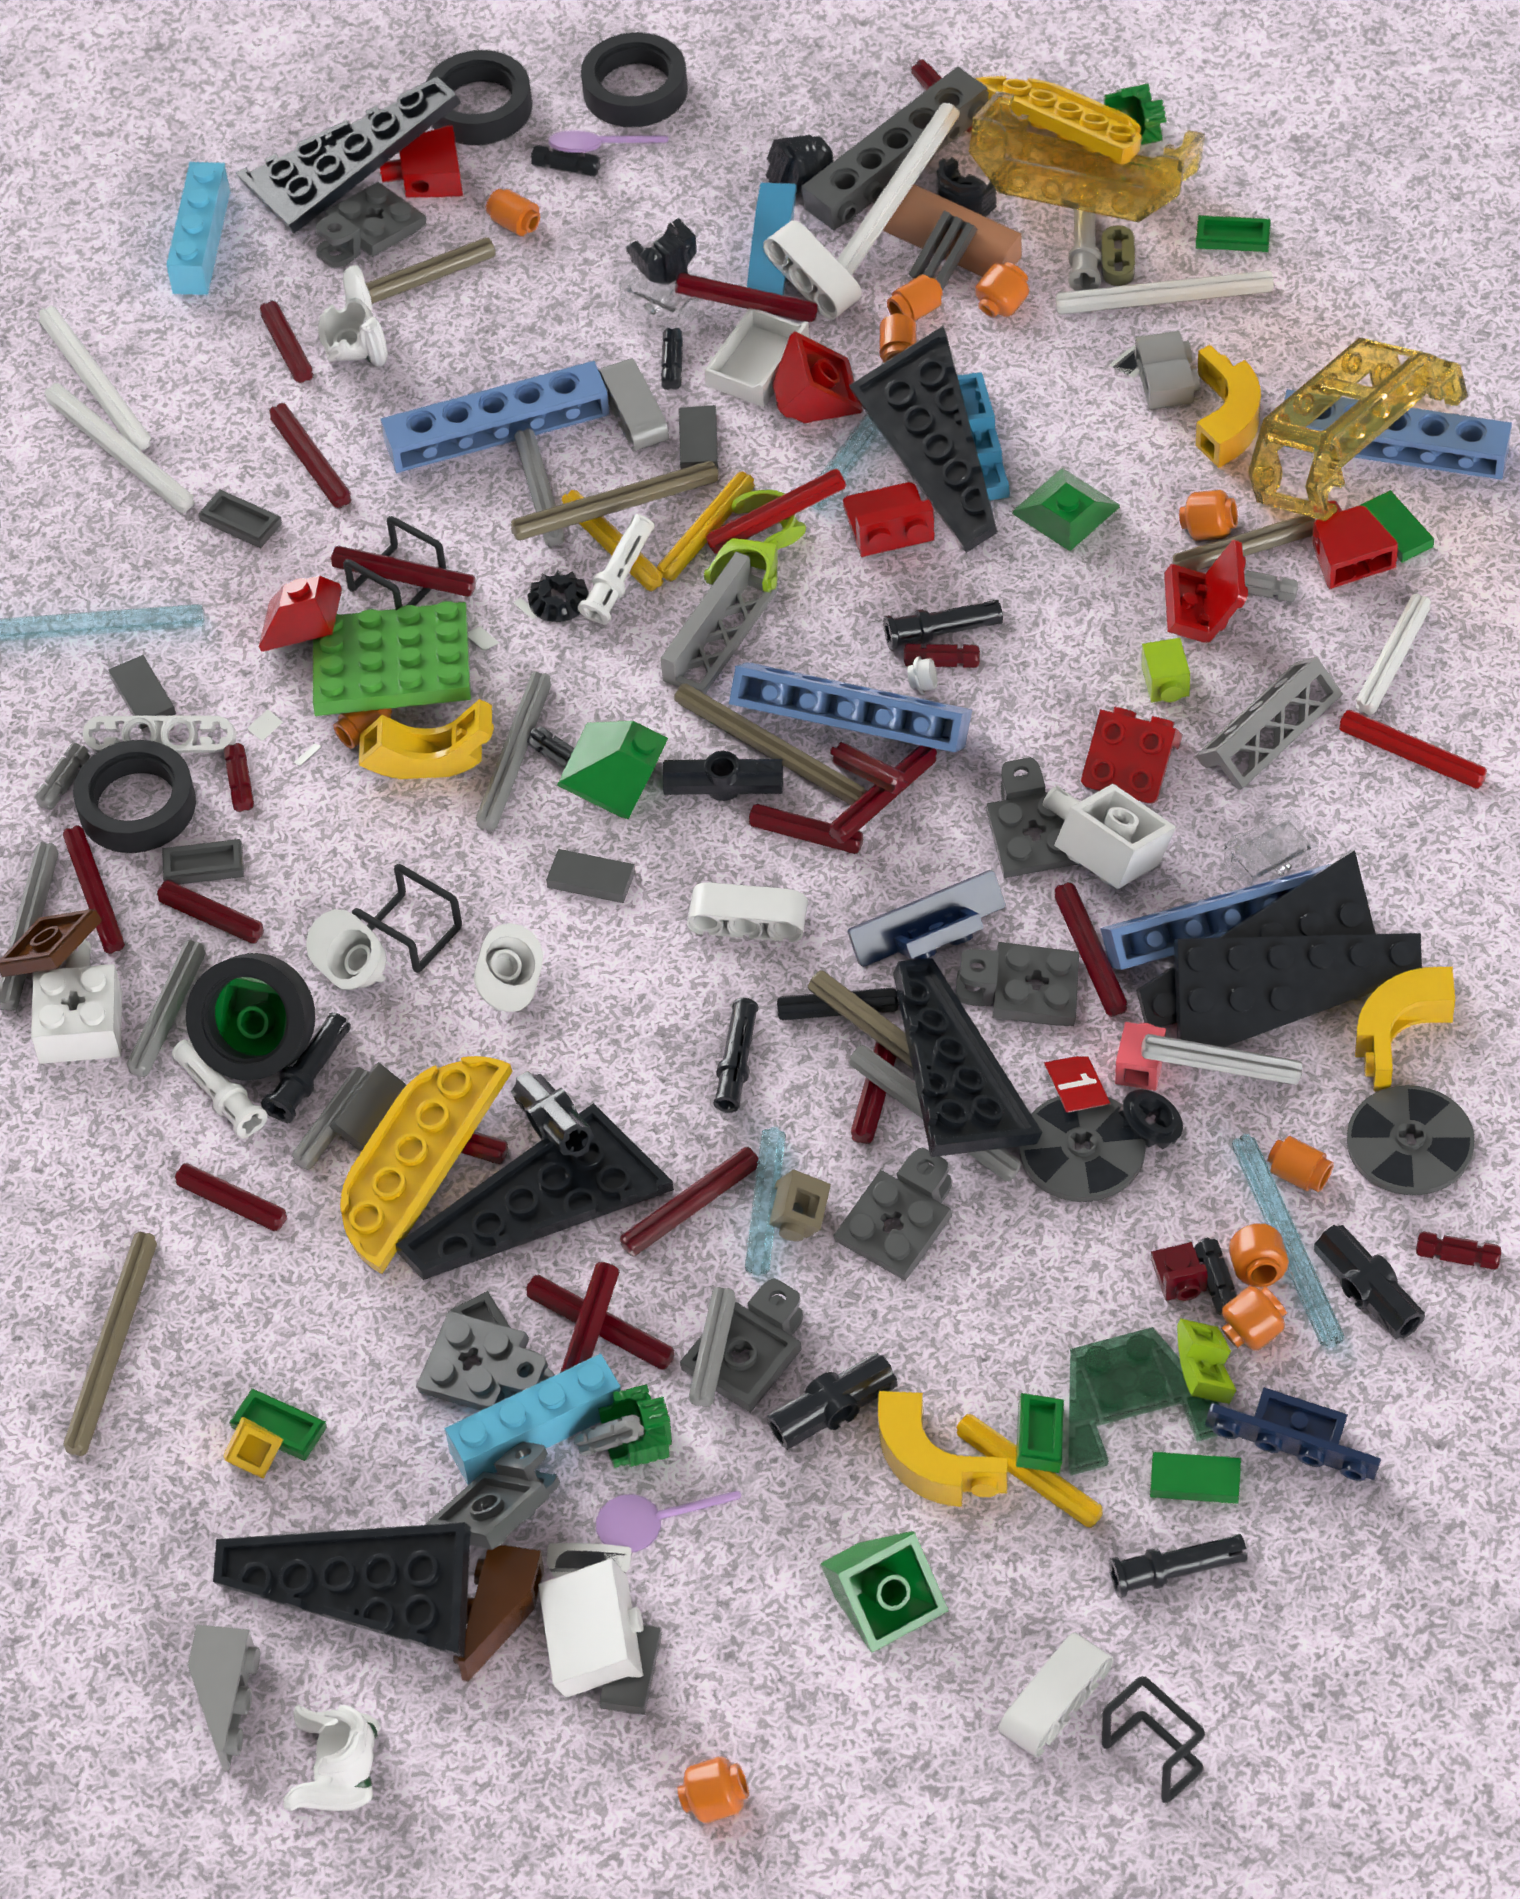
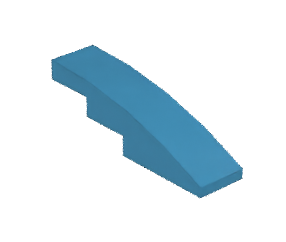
[747,183,797,295]
[957,372,1010,500]

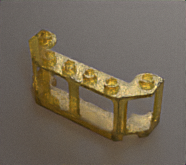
[969,91,1205,223]
[1248,337,1468,521]

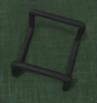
[343,516,446,611]
[352,864,462,973]
[1102,1676,1205,1803]

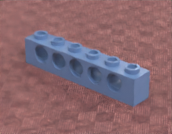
[380,361,610,473]
[1277,389,1512,480]
[729,662,972,752]
[1100,864,1331,970]

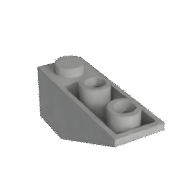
[188,1625,260,1771]

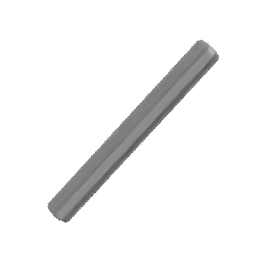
[476,672,551,831]
[0,842,58,1011]
[849,1045,1021,1181]

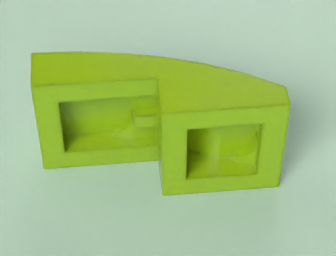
[1177,1319,1237,1404]

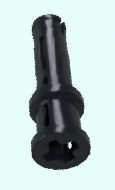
[883,599,1003,650]
[261,1012,351,1124]
[1109,1533,1248,1598]

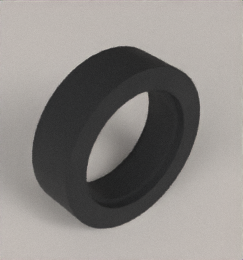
[581,32,688,128]
[426,50,532,145]
[73,740,196,853]
[186,953,315,1080]

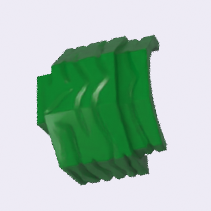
[1104,83,1167,145]
[598,1384,672,1468]

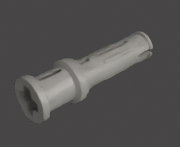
[1068,198,1101,291]

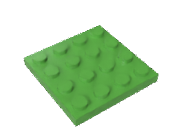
[313,601,471,716]

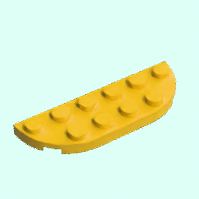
[975,76,1142,164]
[340,1056,513,1274]

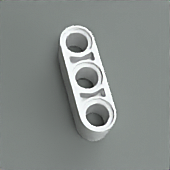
[763,220,862,320]
[687,882,808,942]
[998,1632,1114,1757]

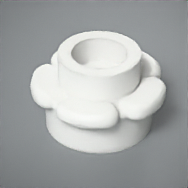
[907,656,937,695]

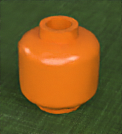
[975,262,1029,318]
[1179,489,1238,541]
[1229,1223,1289,1287]
[1221,1286,1287,1351]
[677,1756,749,1823]

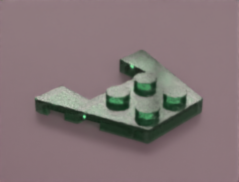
[1068,1327,1221,1476]

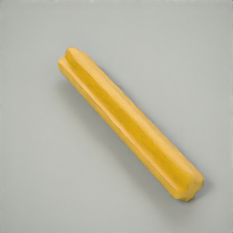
[657,471,755,582]
[561,490,664,591]
[956,1414,1103,1528]

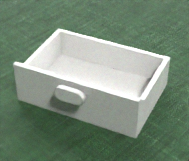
[704,308,809,407]
[538,1558,644,1698]

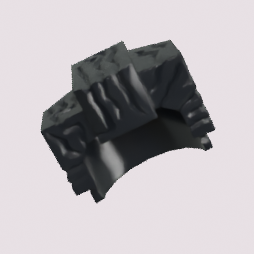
[766,135,834,195]
[936,157,997,217]
[626,218,697,285]

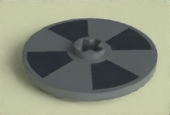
[1347,1085,1475,1195]
[1019,1096,1146,1202]

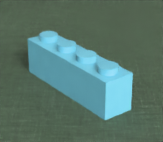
[166,162,230,295]
[444,1353,621,1485]

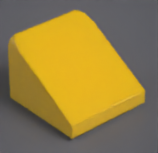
[223,1417,283,1479]

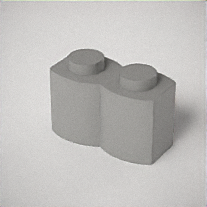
[1135,331,1200,410]

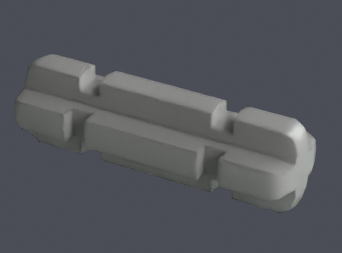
[1244,570,1298,602]
[35,743,90,810]
[574,1415,644,1456]

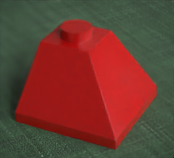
[773,331,863,423]
[259,576,342,652]

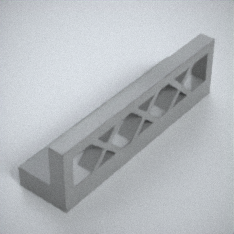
[660,552,778,694]
[1196,657,1343,789]

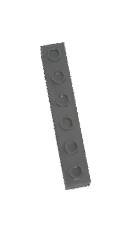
[801,66,990,231]

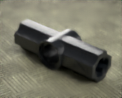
[663,751,784,801]
[511,1071,595,1158]
[1314,1225,1425,1339]
[767,1353,897,1450]

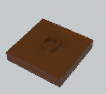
[0,909,102,977]

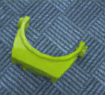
[732,490,806,550]
[704,538,778,593]

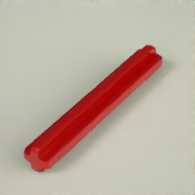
[706,468,846,554]
[1339,710,1487,789]

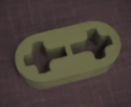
[1101,225,1135,286]

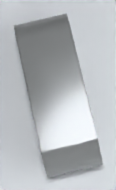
[598,358,669,452]

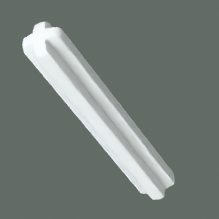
[1356,593,1431,715]

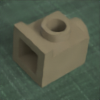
[769,1169,831,1242]

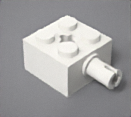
[1043,784,1176,889]
[31,940,122,1064]

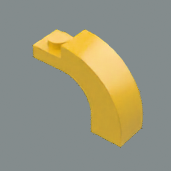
[1195,344,1261,468]
[359,699,494,779]
[1355,967,1455,1092]
[878,1391,1008,1507]

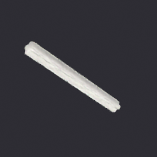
[837,103,960,275]
[1056,270,1274,314]
[39,306,151,451]
[44,383,195,513]

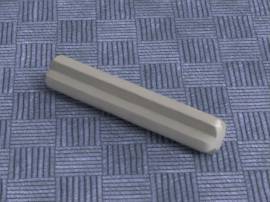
[292,1067,369,1170]
[689,1287,736,1407]

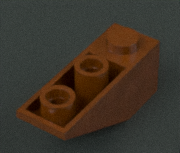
[453,1544,545,1682]

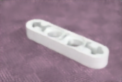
[83,716,237,753]

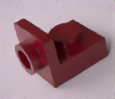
[1151,1242,1208,1301]

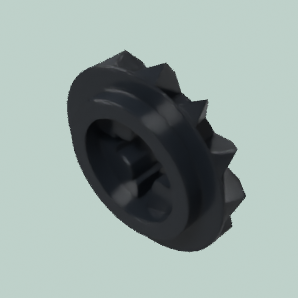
[527,569,589,622]
[1118,1089,1183,1150]

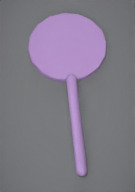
[549,130,669,153]
[596,1491,741,1552]

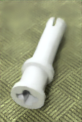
[578,514,655,625]
[172,1039,267,1138]

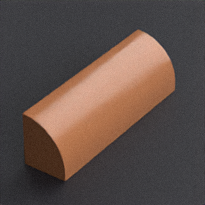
[882,184,1022,277]

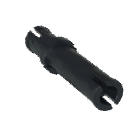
[713,998,759,1113]

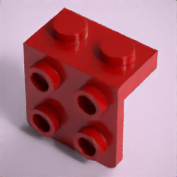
[843,482,935,557]
[1164,540,1248,643]
[1081,707,1183,804]

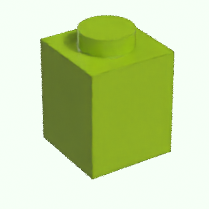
[1141,638,1190,702]

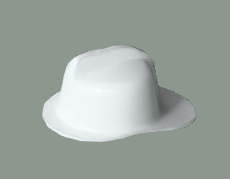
[306,909,387,990]
[474,923,543,1013]

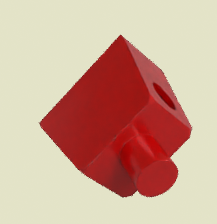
[380,125,463,198]
[1312,500,1398,589]

